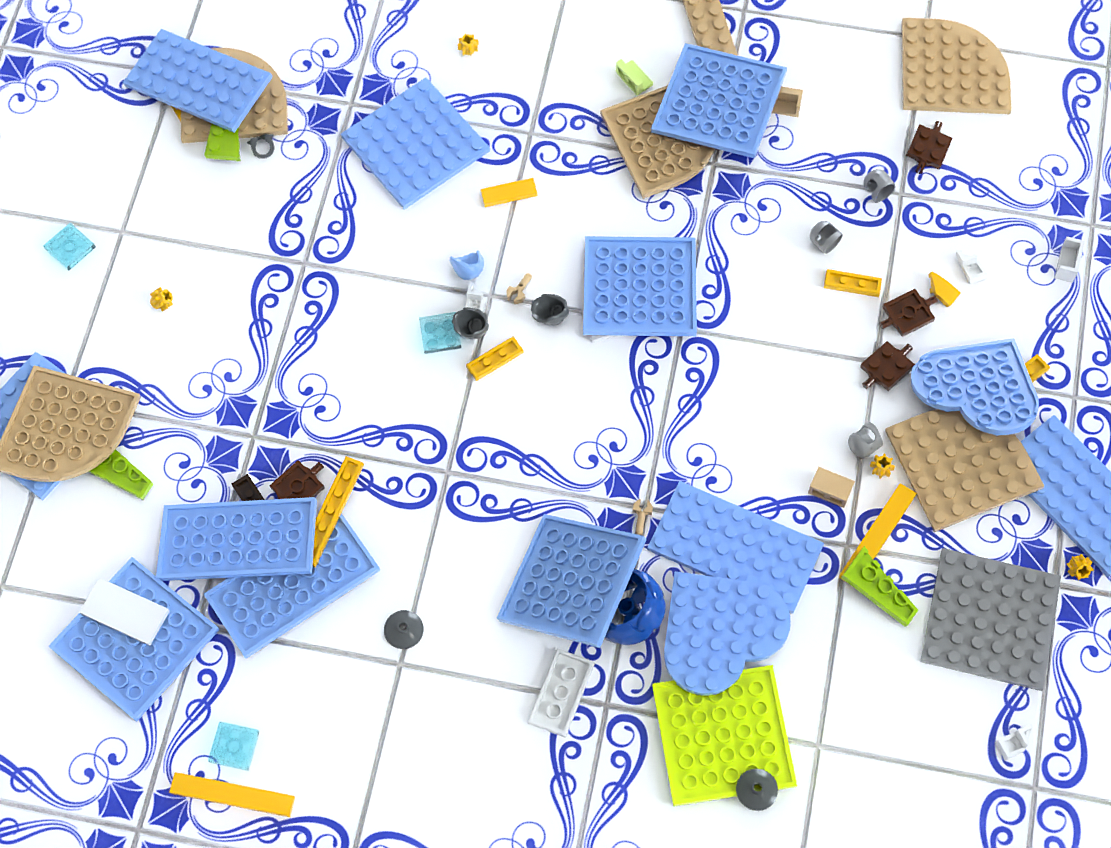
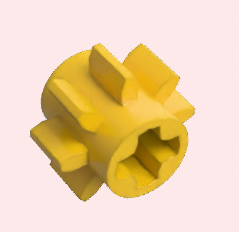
[457,33,479,56]
[150,287,173,312]
[870,453,895,479]
[1066,554,1094,580]

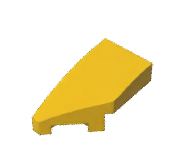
[928,271,961,307]

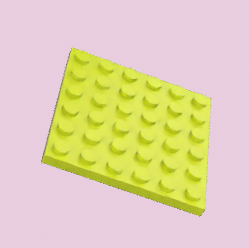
[652,665,797,806]

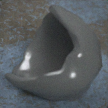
[531,294,569,326]
[452,307,490,339]

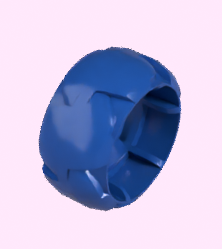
[604,568,666,646]

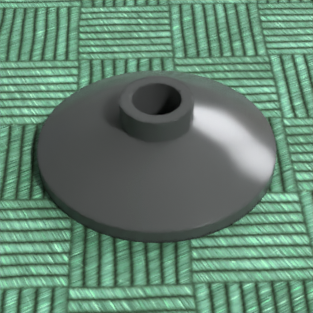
[384,610,424,649]
[736,769,778,811]

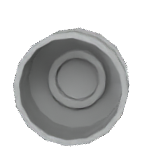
[863,169,896,203]
[809,221,843,254]
[848,422,883,458]

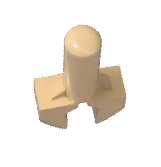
[507,273,532,304]
[632,499,653,535]

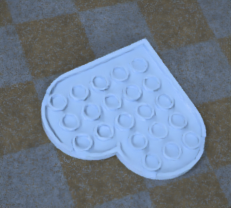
[911,338,1039,436]
[664,572,791,696]

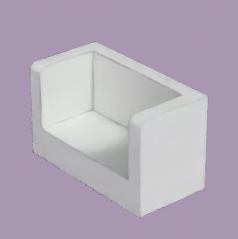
[1054,237,1085,283]

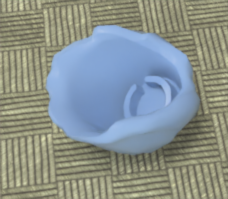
[449,250,484,280]

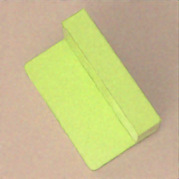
[616,59,653,96]

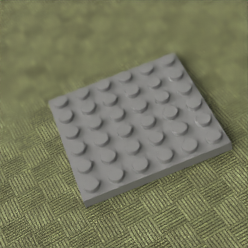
[920,548,1061,691]

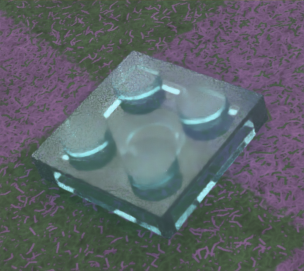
[43,222,96,271]
[419,312,462,354]
[208,721,260,771]

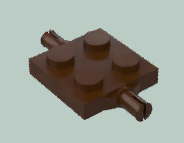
[906,121,953,174]
[879,289,938,337]
[860,341,915,391]
[269,460,325,499]

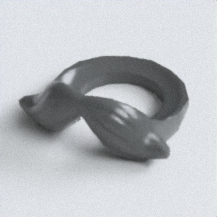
[247,134,275,159]

